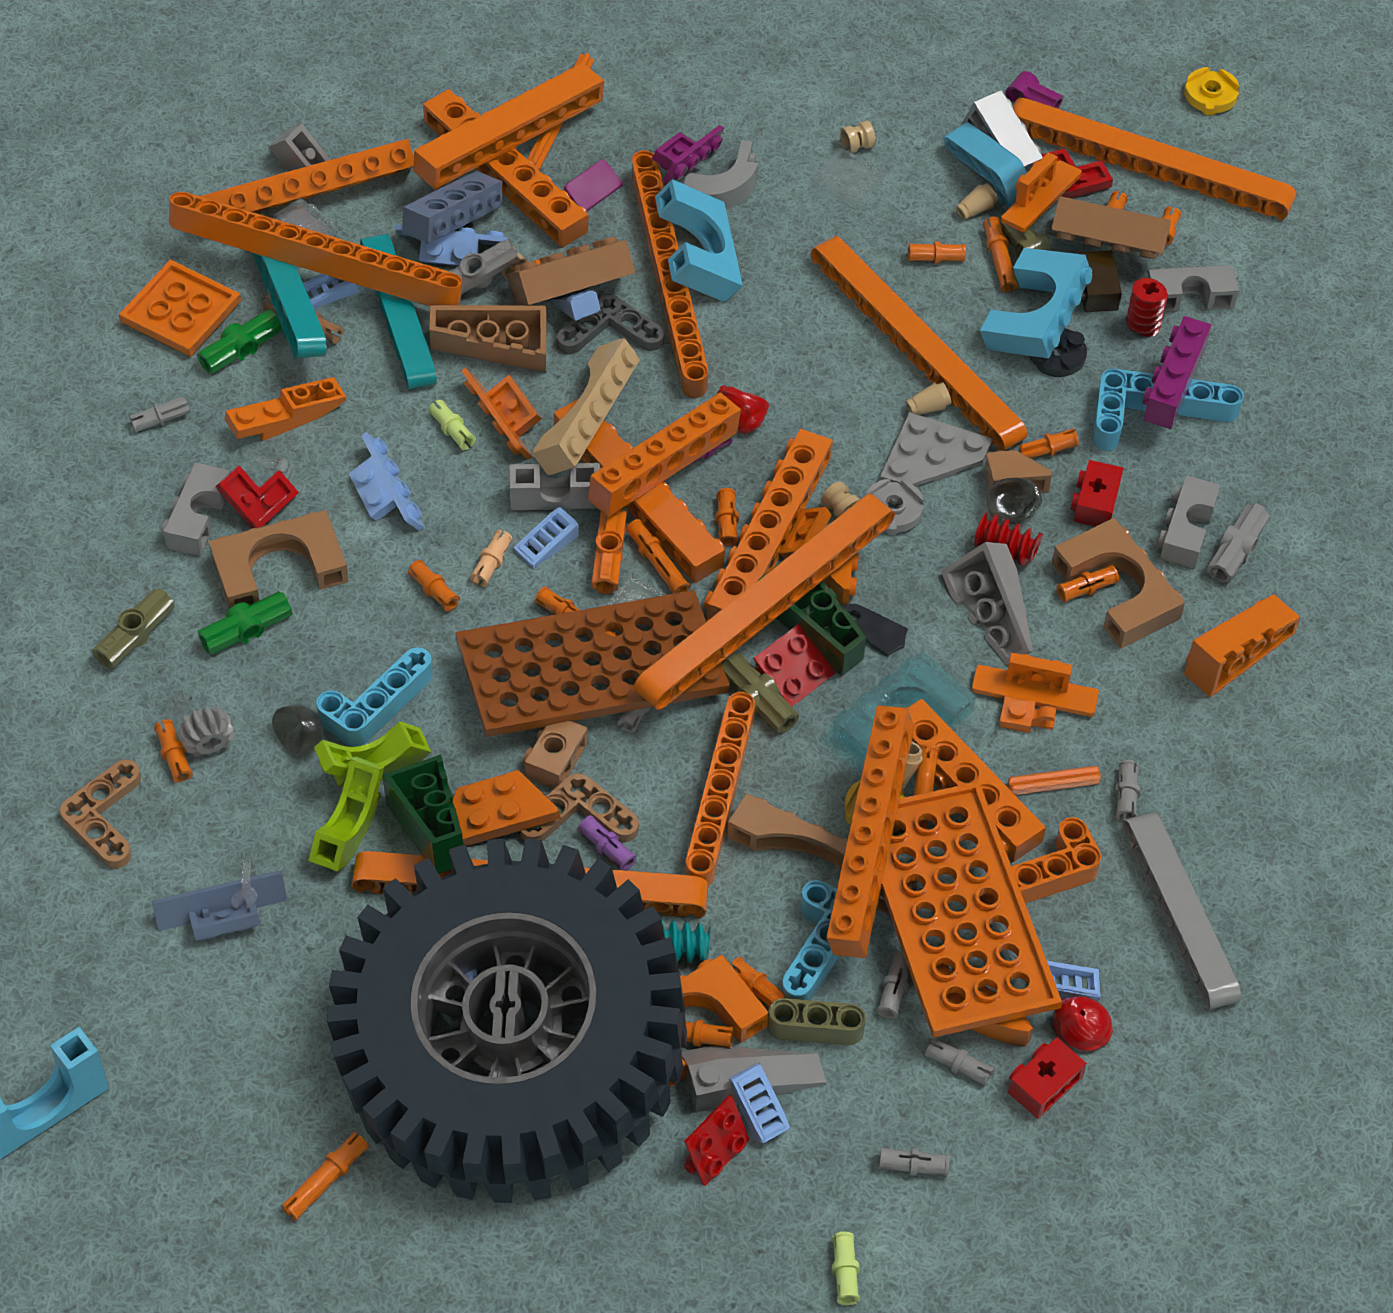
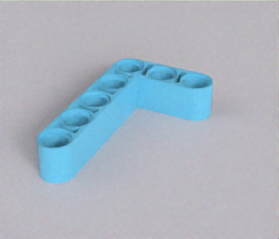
[1093,369,1244,451]

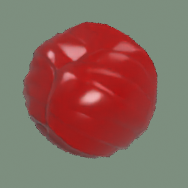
[717,385,769,435]
[1053,996,1113,1051]

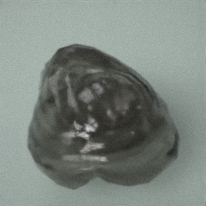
[986,477,1043,525]
[272,703,323,759]

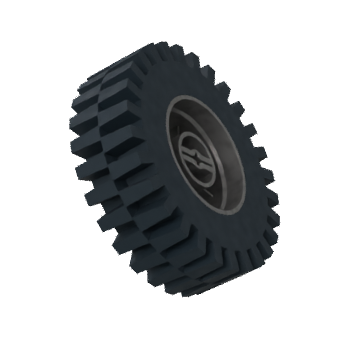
[326,838,687,1203]

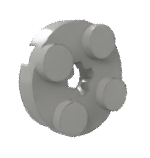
[866,479,923,535]

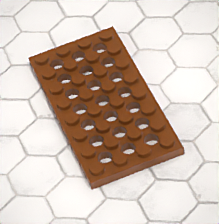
[455,590,730,737]

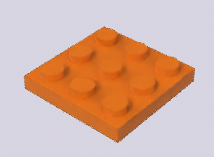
[119,259,241,357]

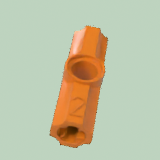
[592,509,627,594]

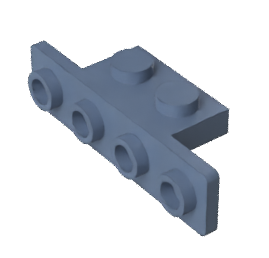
[152,870,287,941]

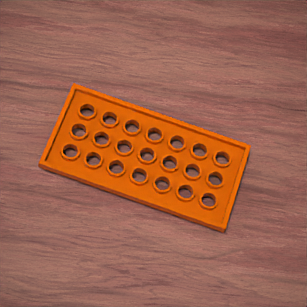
[881,781,1062,1038]

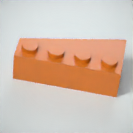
[1184,594,1300,698]

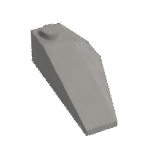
[941,542,1033,665]
[682,1045,827,1113]

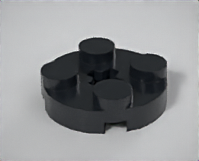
[1029,328,1087,377]

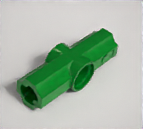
[197,309,282,374]
[197,591,292,655]

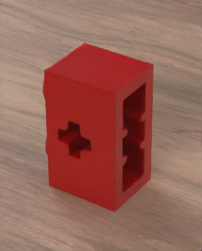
[1070,460,1124,527]
[1008,1037,1087,1119]

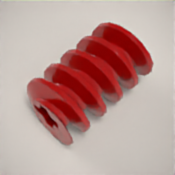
[1125,278,1168,337]
[974,512,1043,566]

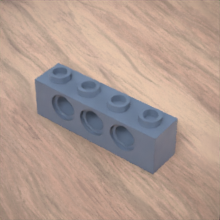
[402,171,502,244]

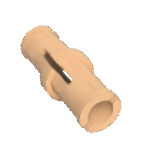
[470,530,513,587]

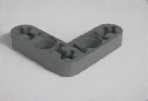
[557,294,664,354]

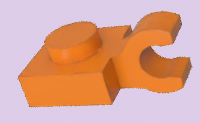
[999,696,1057,733]

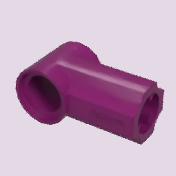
[1005,71,1064,109]

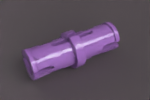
[578,815,637,871]

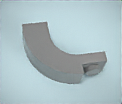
[684,140,758,209]

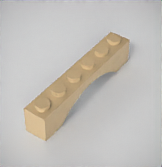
[532,337,640,476]

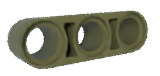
[768,998,866,1045]

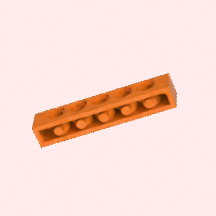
[588,392,741,517]
[907,698,1046,862]

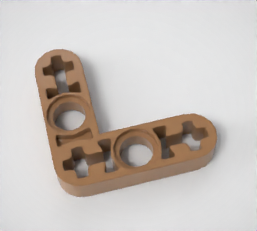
[60,759,141,869]
[519,773,639,842]

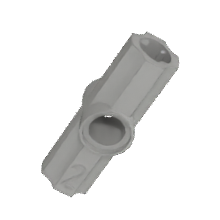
[449,238,520,294]
[1207,503,1270,583]

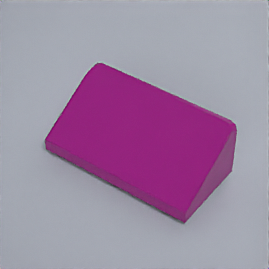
[564,159,623,211]

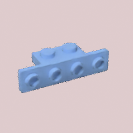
[395,224,507,267]
[349,432,425,531]

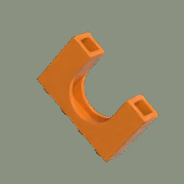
[669,954,769,1088]

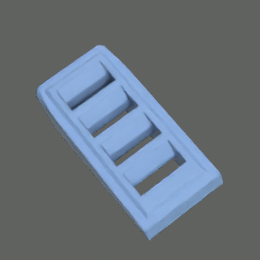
[303,274,360,308]
[551,289,600,321]
[513,507,579,569]
[1047,961,1101,1001]
[729,1062,790,1143]

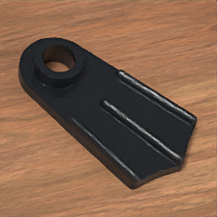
[843,604,908,657]

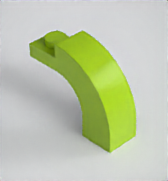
[314,721,431,787]
[308,756,384,872]

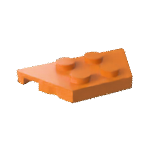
[453,770,561,846]

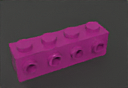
[1142,316,1212,429]

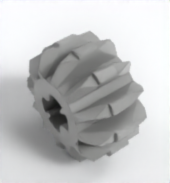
[179,706,235,757]

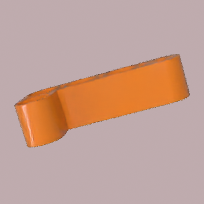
[980,817,1101,905]

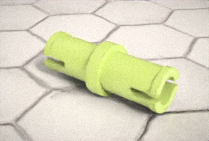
[428,400,476,450]
[832,1232,860,1306]

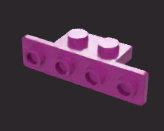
[652,125,724,184]

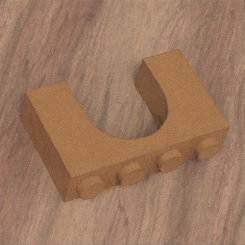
[208,510,349,609]
[1052,518,1185,648]

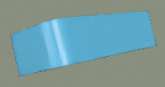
[943,122,1027,209]
[316,647,433,747]
[781,880,839,1000]

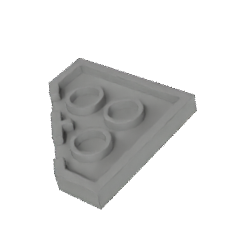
[880,412,993,488]

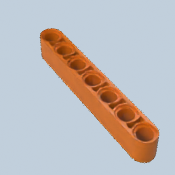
[686,692,755,887]

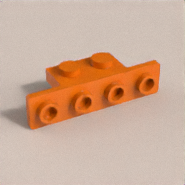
[1001,152,1082,232]
[461,367,542,460]
[972,652,1099,717]

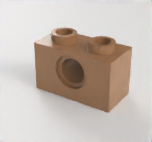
[522,721,588,789]

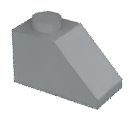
[268,123,330,170]

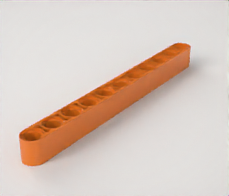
[1013,98,1296,220]
[632,150,708,398]
[168,192,463,306]
[810,236,1027,451]
[633,494,895,710]
[351,851,709,918]

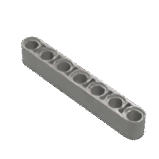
[1123,812,1241,1010]

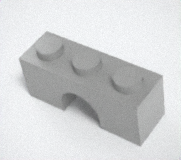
[1147,265,1239,312]
[161,463,230,556]
[510,463,600,510]
[1157,475,1221,569]

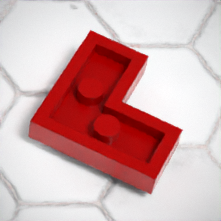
[1041,148,1113,198]
[215,465,299,529]

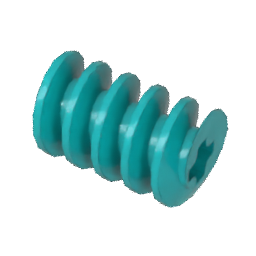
[661,919,711,964]

